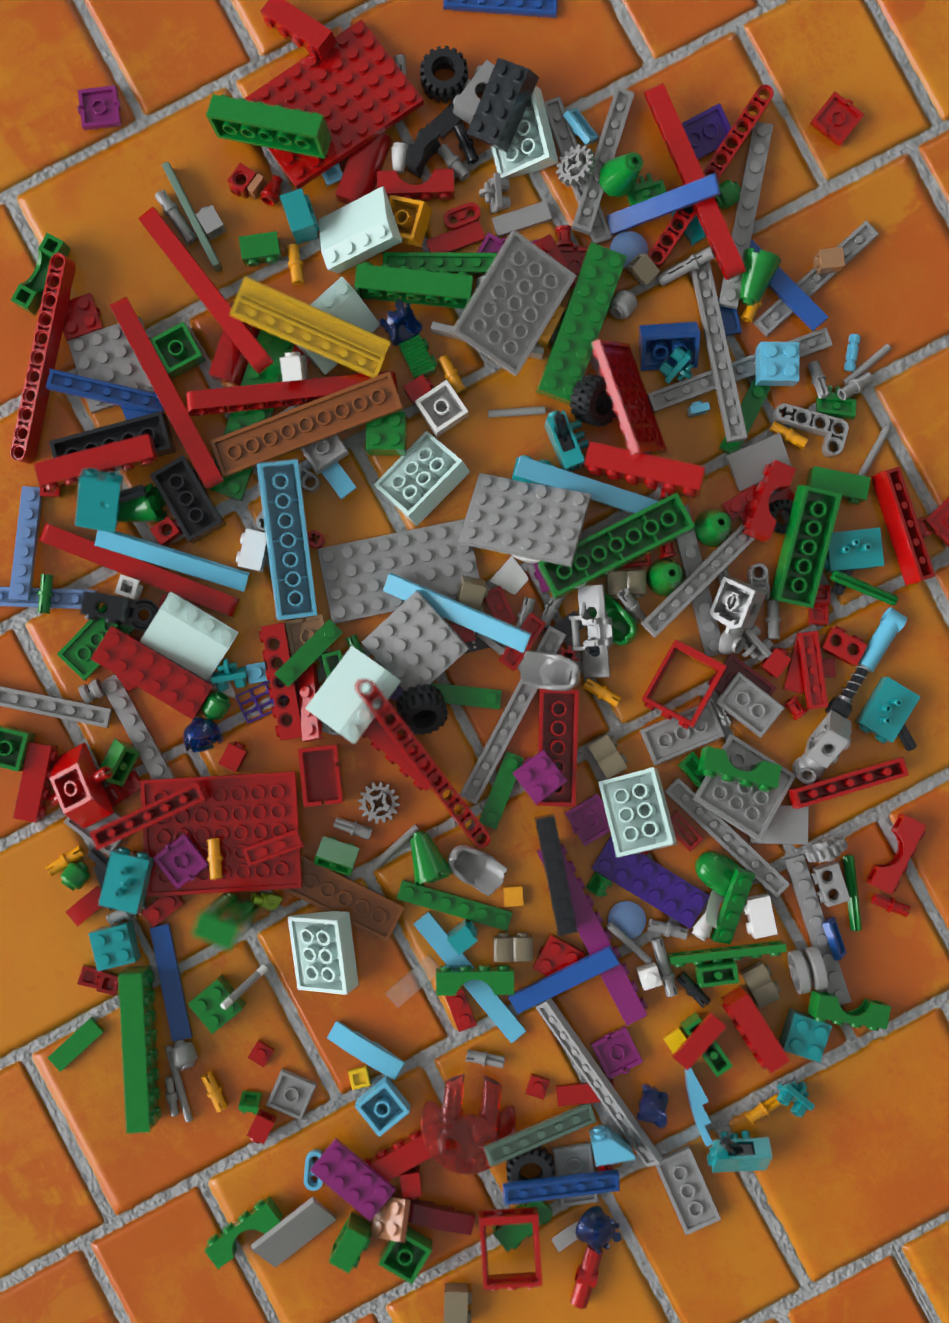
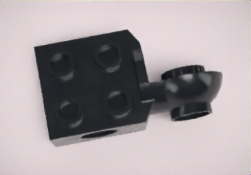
[80,591,159,631]

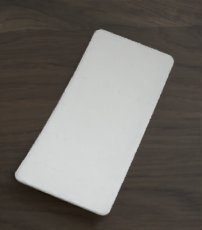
[706,890,723,929]
[552,1220,589,1252]

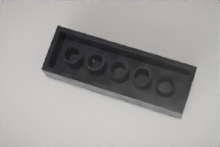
[49,411,176,458]

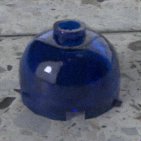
[183,717,223,752]

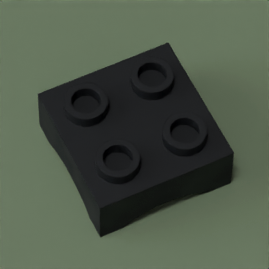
[405,124,441,179]

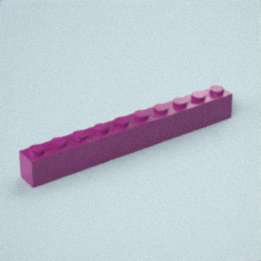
[537,843,648,1026]

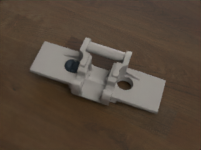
[569,585,613,678]

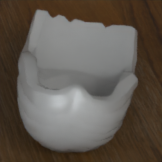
[519,651,581,691]
[448,844,507,896]

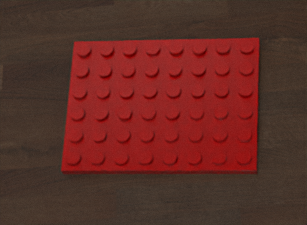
[244,19,424,189]
[140,771,303,897]

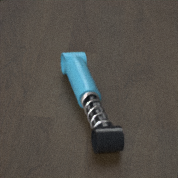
[825,607,908,719]

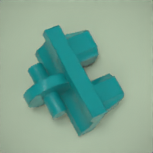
[659,346,693,384]
[211,658,247,692]
[777,1081,815,1117]

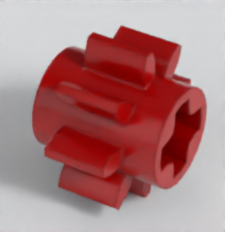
[558,645,579,661]

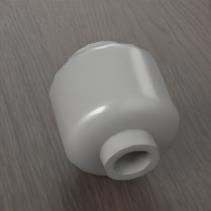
[609,290,638,319]
[169,1039,198,1071]

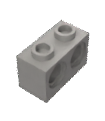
[811,861,850,907]

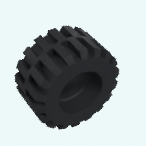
[420,46,468,103]
[570,374,617,427]
[396,684,448,735]
[506,1146,556,1183]

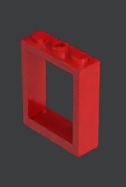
[641,639,727,730]
[479,1207,543,1291]

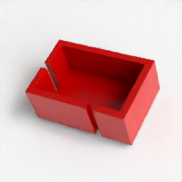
[298,744,345,807]

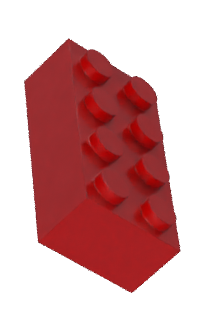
[721,986,790,1074]

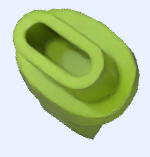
[251,892,283,910]

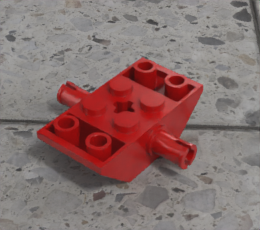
[47,743,114,828]

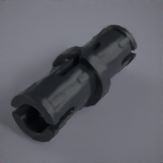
[453,123,479,165]
[675,971,711,1008]

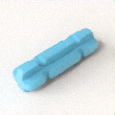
[844,334,861,372]

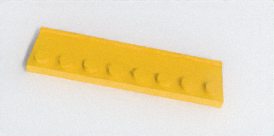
[230,276,391,378]

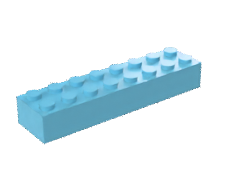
[257,459,317,620]

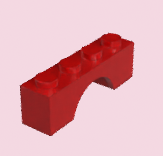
[377,168,454,202]
[743,459,796,542]
[865,813,926,895]

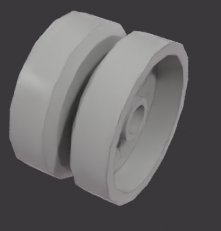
[787,946,828,994]

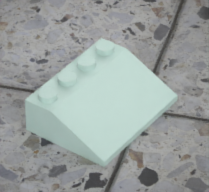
[492,86,559,179]
[319,186,403,274]
[297,276,380,376]
[374,431,470,526]
[140,592,239,681]
[305,646,401,744]
[598,767,677,858]
[288,911,359,995]

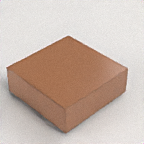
[247,173,266,200]

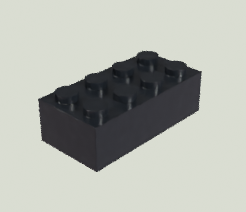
[467,58,539,152]
[150,455,226,544]

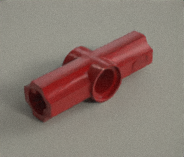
[570,1244,603,1309]

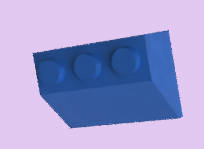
[639,322,700,371]

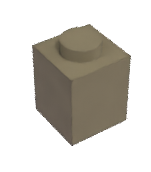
[625,254,660,285]

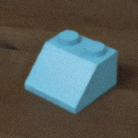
[589,1125,635,1166]

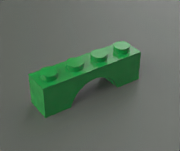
[11,233,71,315]
[698,746,782,792]
[436,964,514,996]
[807,990,891,1031]
[204,1196,283,1269]

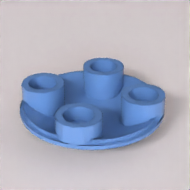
[610,231,648,269]
[608,901,646,939]

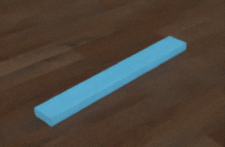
[514,456,659,514]
[95,530,250,592]
[383,573,531,652]
[413,911,526,1044]

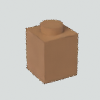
[813,247,845,274]

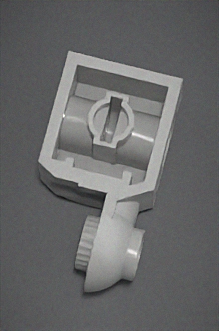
[710,576,767,655]
[792,710,852,784]

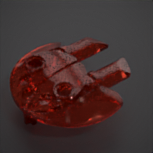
[421,1074,516,1174]

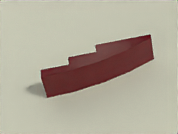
[396,1197,475,1235]

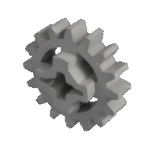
[556,144,597,188]
[358,781,400,824]
[805,836,848,863]

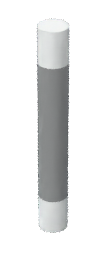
[220,965,268,1010]

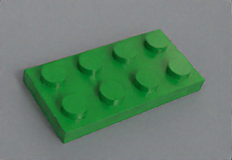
[57,603,136,681]

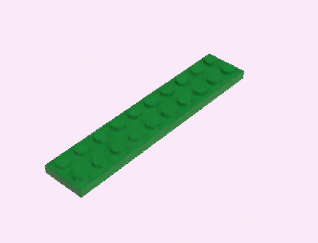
[205,329,294,501]

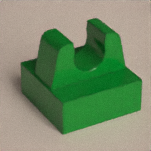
[586,871,613,897]
[239,1090,262,1115]

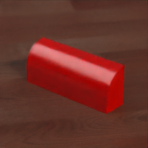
[335,132,392,205]
[208,301,260,386]

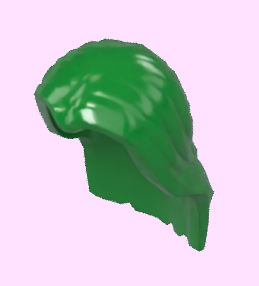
[589,593,638,645]
[695,851,746,898]

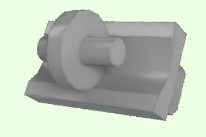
[479,173,511,214]
[741,625,774,661]

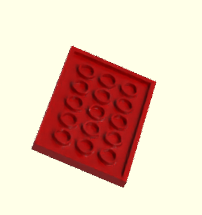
[592,339,667,455]

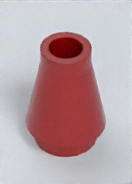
[260,175,283,206]

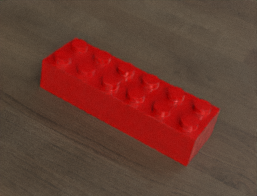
[584,442,705,498]
[91,625,215,720]
[536,689,579,807]

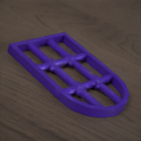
[235,681,288,724]

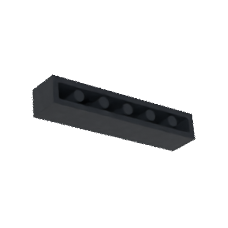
[534,814,578,936]

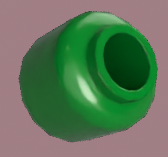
[714,180,741,209]
[201,691,231,720]
[60,861,90,891]

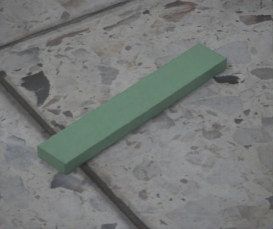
[161,162,222,272]
[484,1103,596,1167]

